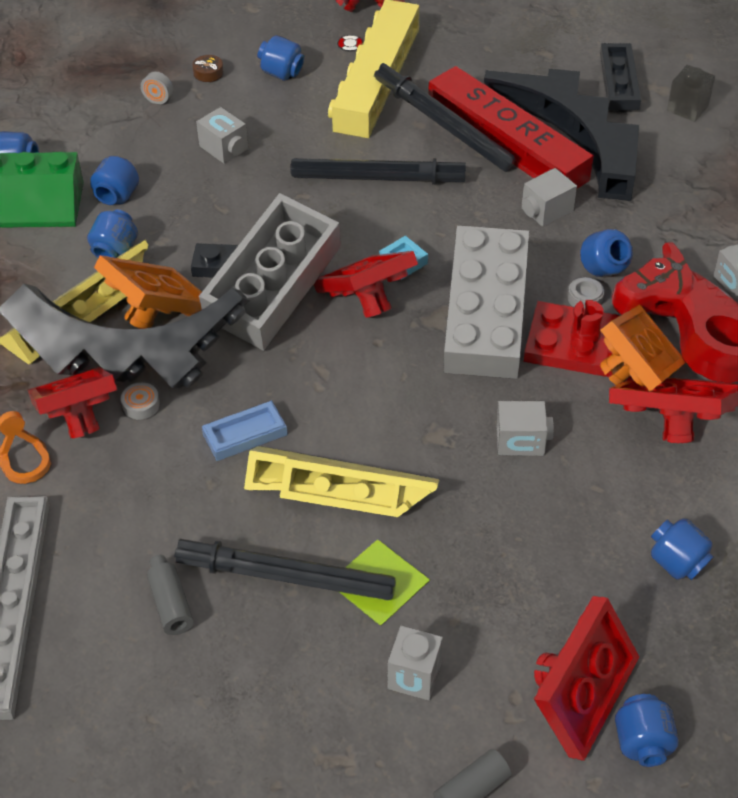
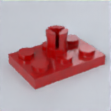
[313,251,418,318]
[523,300,633,381]
[28,367,117,438]
[609,378,738,443]
[534,596,640,761]

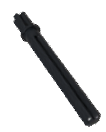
[374,63,516,172]
[290,158,466,185]
[174,539,396,600]

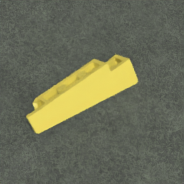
[0,240,148,364]
[244,446,439,517]

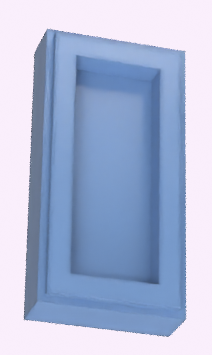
[202,400,288,461]

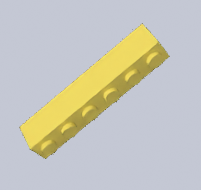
[328,0,419,138]

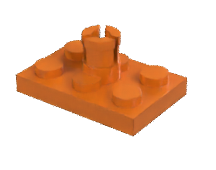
[94,255,202,329]
[600,305,686,391]

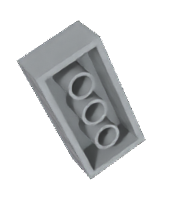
[199,193,341,351]
[444,226,529,379]

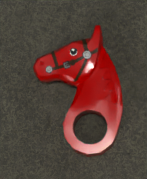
[611,242,738,383]

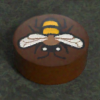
[192,55,224,82]

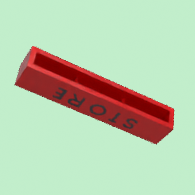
[428,66,594,190]

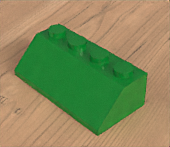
[0,152,84,228]

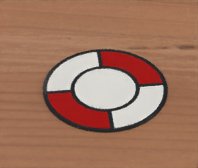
[337,35,363,51]

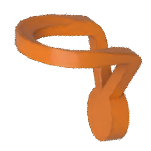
[0,411,51,484]

